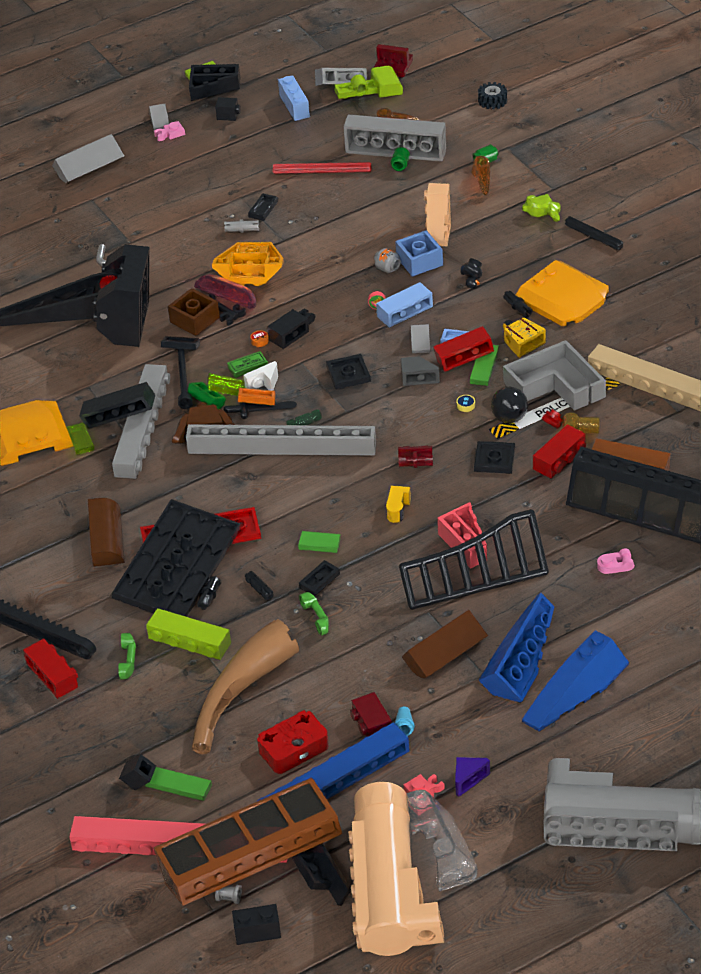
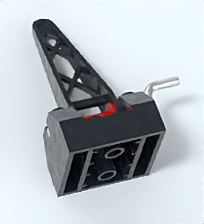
[0,244,150,347]

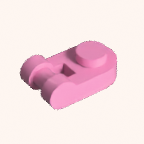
[597,549,635,574]

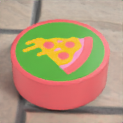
[368,291,386,310]

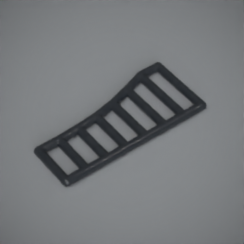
[399,509,549,610]

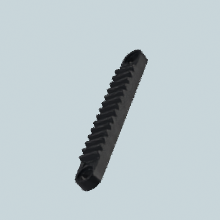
[0,599,96,659]

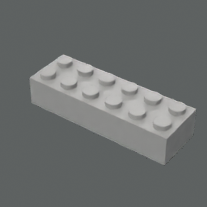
[344,115,446,161]

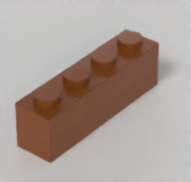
[592,438,670,471]

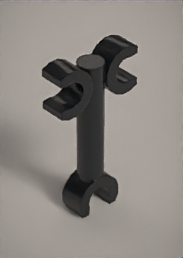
[209,293,246,326]

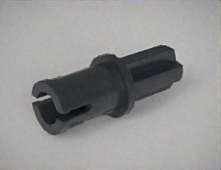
[503,291,533,318]
[197,576,221,610]

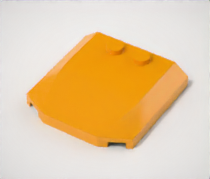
[516,260,609,327]
[0,400,73,466]

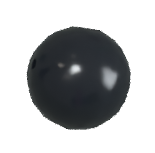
[491,386,528,424]

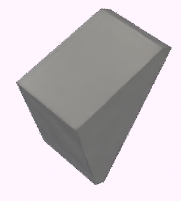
[148,104,169,130]
[411,324,430,353]

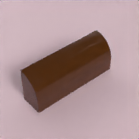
[88,498,125,567]
[402,610,488,678]

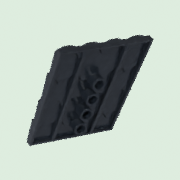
[112,499,240,617]

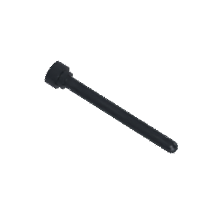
[177,349,193,409]

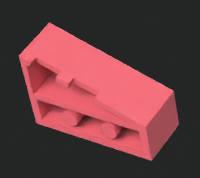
[437,502,487,569]

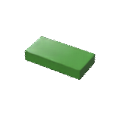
[298,531,341,553]

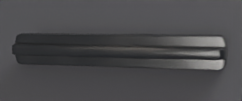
[565,216,623,250]

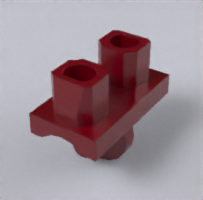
[398,445,433,468]

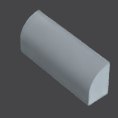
[52,134,124,183]

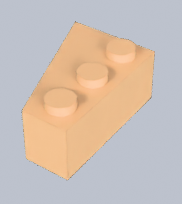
[424,183,451,246]

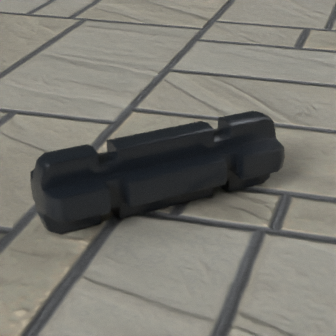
[245,571,274,600]

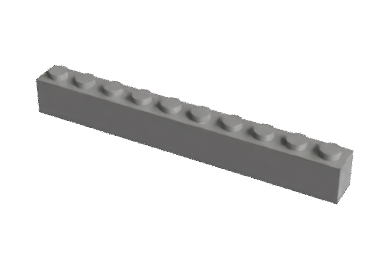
[186,425,376,456]

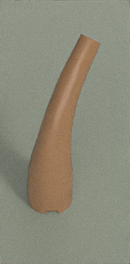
[192,619,299,754]

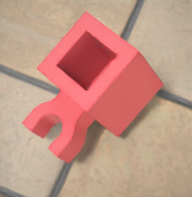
[403,774,445,814]

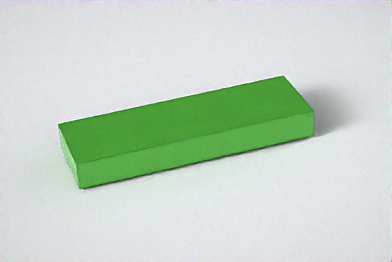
[470,345,499,386]
[145,767,212,801]

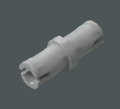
[224,219,259,233]

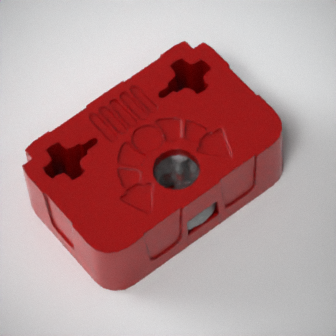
[257,710,329,774]

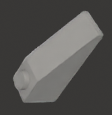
[315,68,367,86]

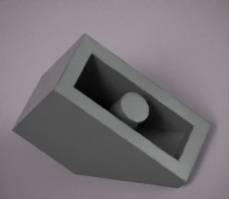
[401,356,440,386]

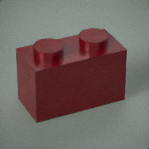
[350,692,392,737]

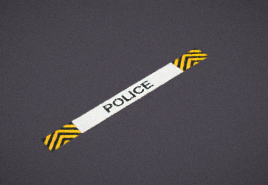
[488,377,621,439]

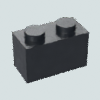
[232,904,281,945]

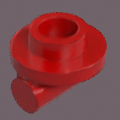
[542,409,563,429]

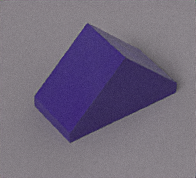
[455,757,490,797]

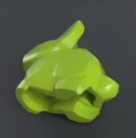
[522,194,561,222]

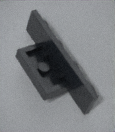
[292,843,351,906]

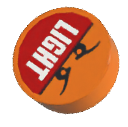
[250,330,269,347]

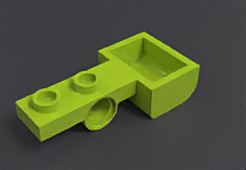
[334,66,403,99]

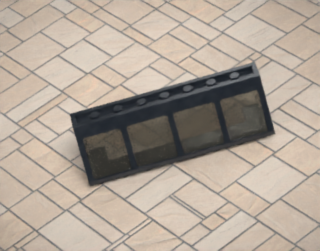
[566,447,701,544]

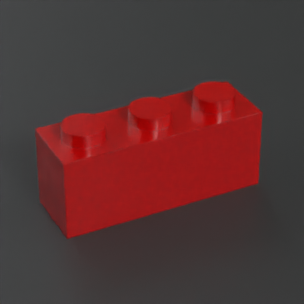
[433,326,494,372]
[533,424,586,479]
[23,638,78,699]

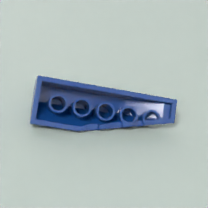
[479,593,554,703]
[522,630,629,731]

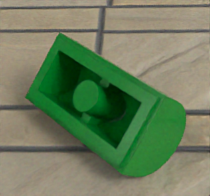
[188,382,226,409]

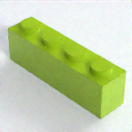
[146,608,231,660]

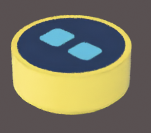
[457,395,475,412]

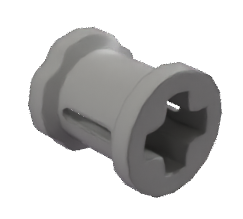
[215,884,242,904]

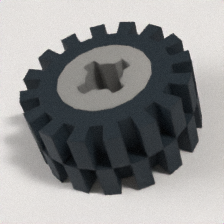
[478,82,507,110]

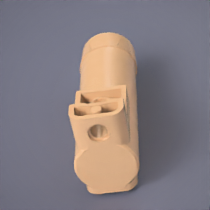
[349,782,444,956]

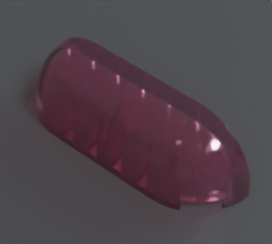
[194,274,256,309]

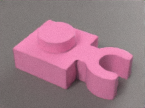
[154,121,185,141]

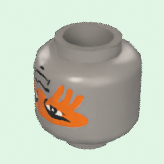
[374,248,401,273]

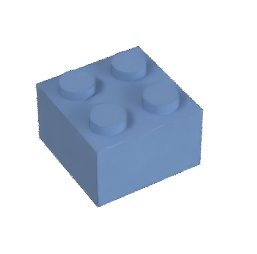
[395,230,443,276]

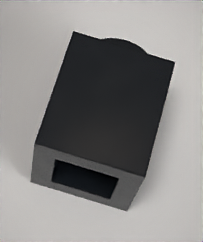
[215,97,241,121]
[119,754,156,790]

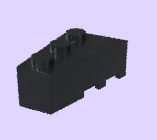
[189,64,241,101]

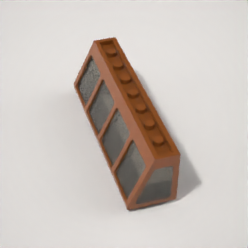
[153,777,342,906]

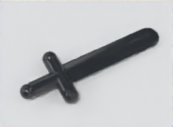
[223,401,297,419]

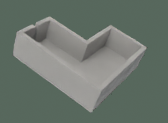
[503,340,606,410]

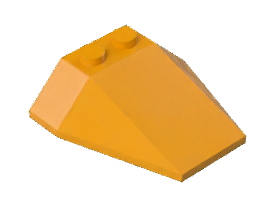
[212,242,284,286]

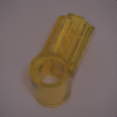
[562,413,599,433]

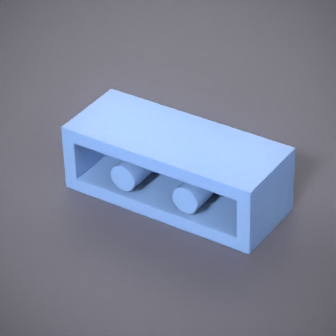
[278,76,310,121]
[376,282,433,328]

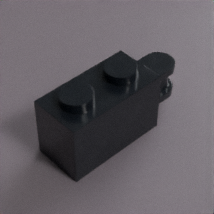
[267,309,316,349]

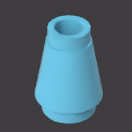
[395,707,415,736]

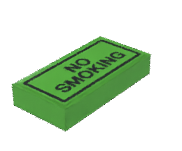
[227,351,268,378]

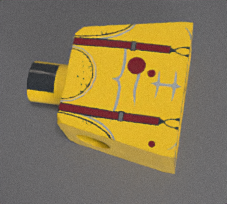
[503,318,546,358]

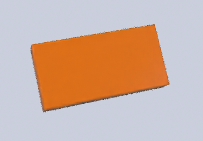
[238,388,275,405]

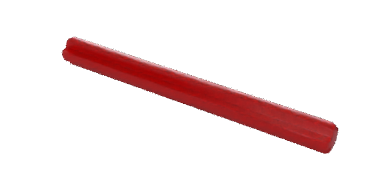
[272,162,372,174]

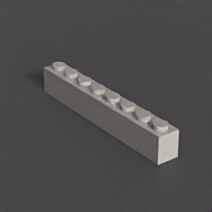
[112,364,170,479]

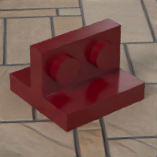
[374,44,413,77]

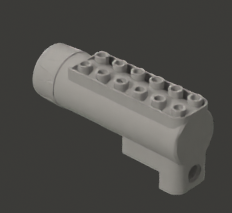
[544,758,701,851]

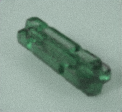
[286,409,322,425]

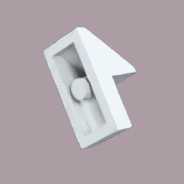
[244,361,278,391]

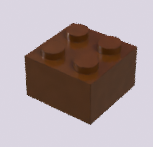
[168,288,220,336]

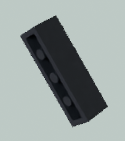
[79,382,155,429]

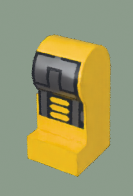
[386,485,411,523]

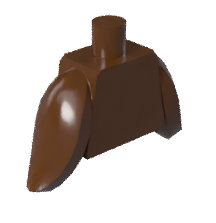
[172,402,235,444]

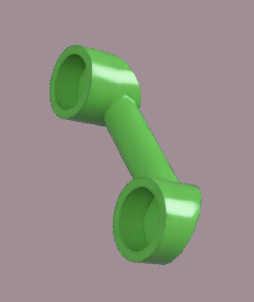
[299,592,329,636]
[119,633,136,679]

